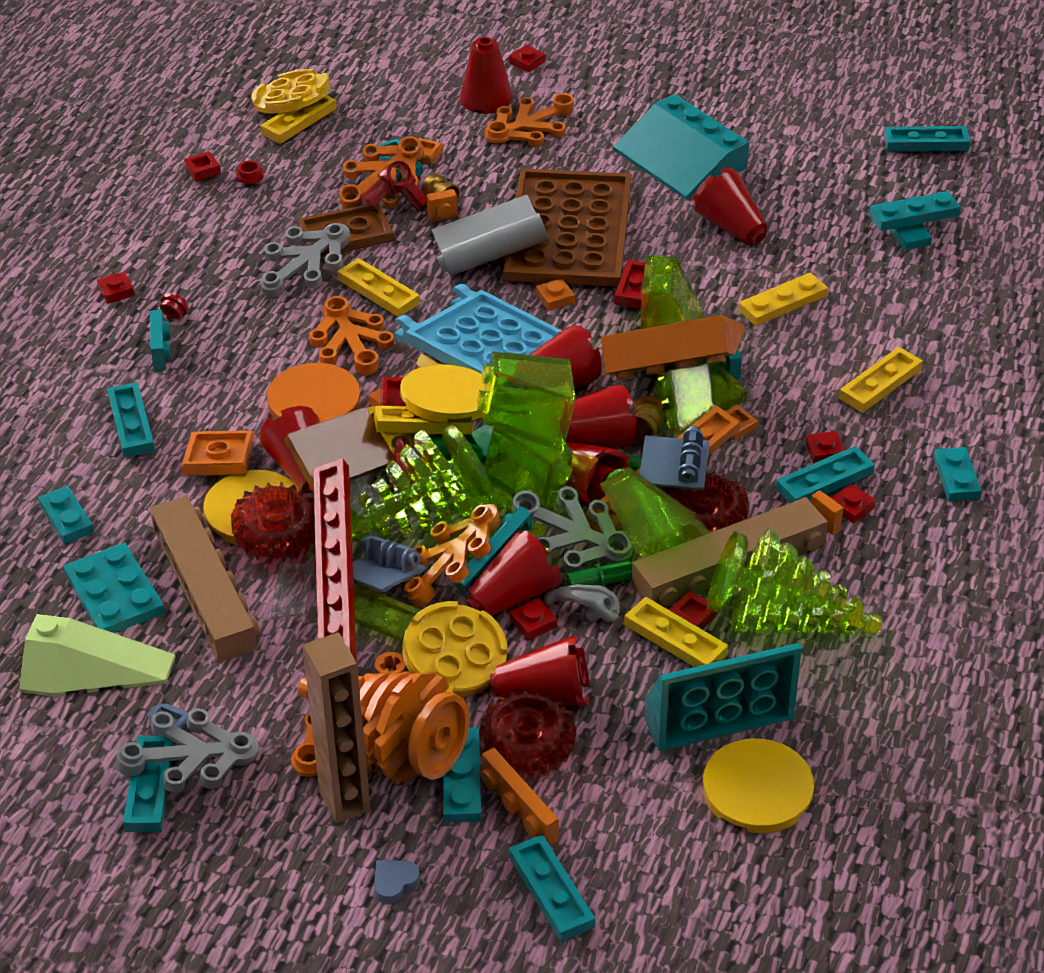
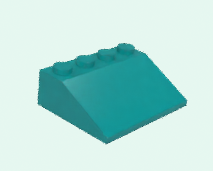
[613,94,749,200]
[645,643,802,751]

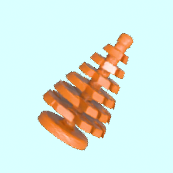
[297,671,470,783]

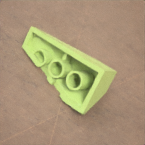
[19,614,175,697]

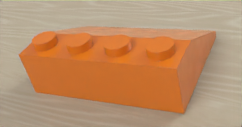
[601,314,745,380]

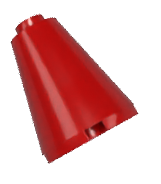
[460,37,513,114]
[692,168,768,245]
[513,325,602,392]
[543,385,637,449]
[258,406,321,496]
[545,441,633,507]
[465,530,562,616]
[490,636,590,707]

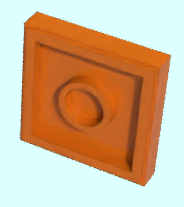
[181,430,255,476]

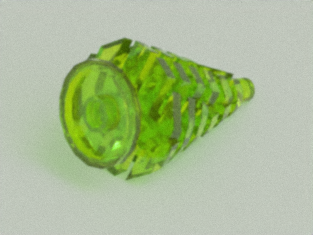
[351,425,493,543]
[707,529,883,635]

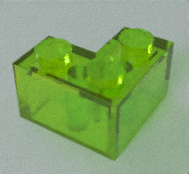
[655,365,714,435]

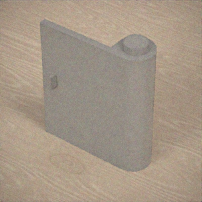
[432,195,548,276]

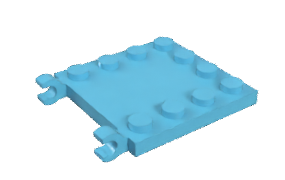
[393,284,562,392]

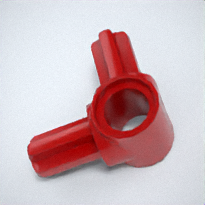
[362,161,427,210]

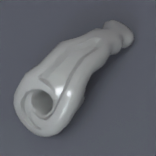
[543,584,620,622]

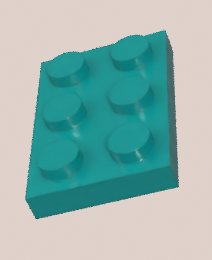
[63,542,165,633]

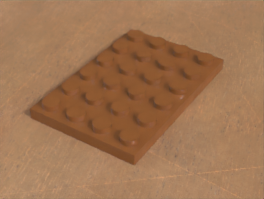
[503,168,632,287]

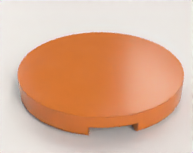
[267,363,361,422]

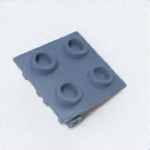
[638,426,710,490]
[353,535,427,592]

